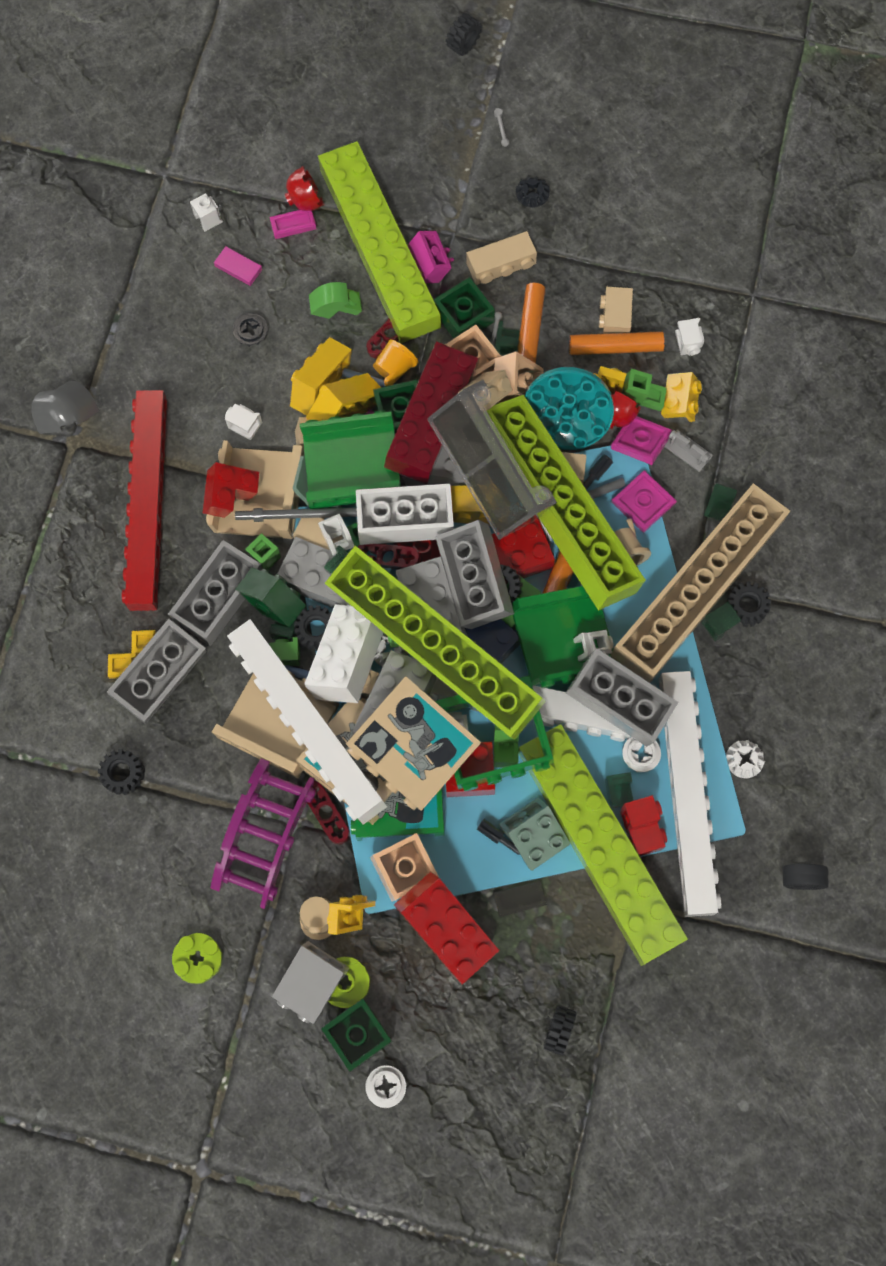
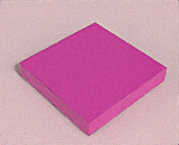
[611,416,672,465]
[611,470,677,533]

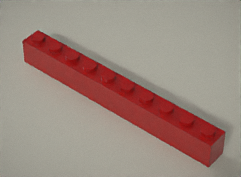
[122,390,167,611]

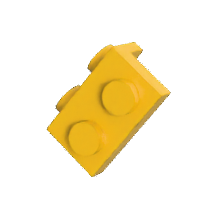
[594,366,627,394]
[661,372,702,422]
[327,895,376,935]

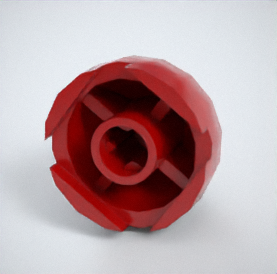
[285,166,324,211]
[609,391,641,429]

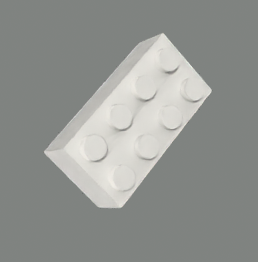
[356,484,454,545]
[304,604,383,703]

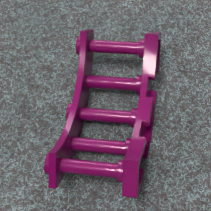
[210,758,316,909]

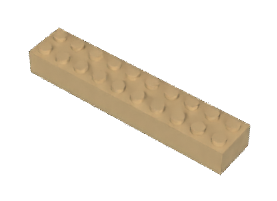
[610,483,790,683]

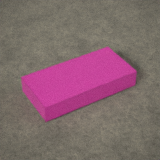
[269,210,316,239]
[214,246,262,286]

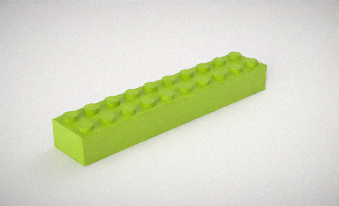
[318,141,441,343]
[479,395,646,610]
[325,546,546,739]
[518,724,688,966]

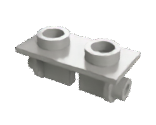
[664,429,713,472]

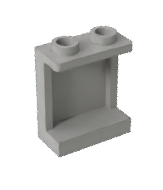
[272,941,349,1024]

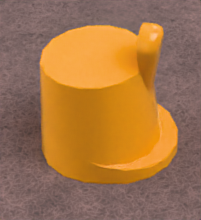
[373,339,419,386]

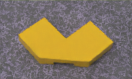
[108,630,156,679]

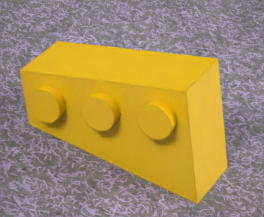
[290,337,352,416]
[306,373,382,421]
[450,485,510,527]

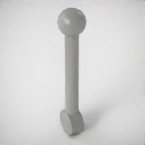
[494,108,509,147]
[491,312,503,349]

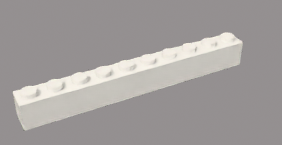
[227,620,387,825]
[659,671,721,917]
[429,676,630,742]

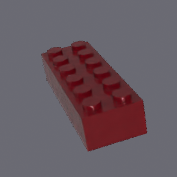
[384,341,479,484]

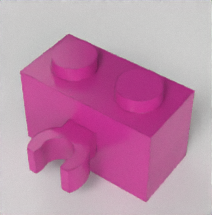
[407,231,454,283]

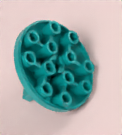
[525,367,614,450]

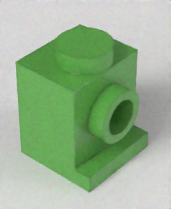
[245,533,281,571]
[269,637,300,666]

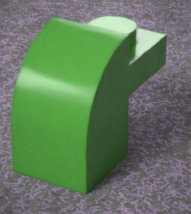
[309,282,362,319]
[622,369,667,411]
[494,724,519,768]

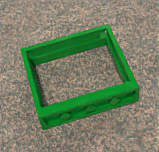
[435,675,554,791]

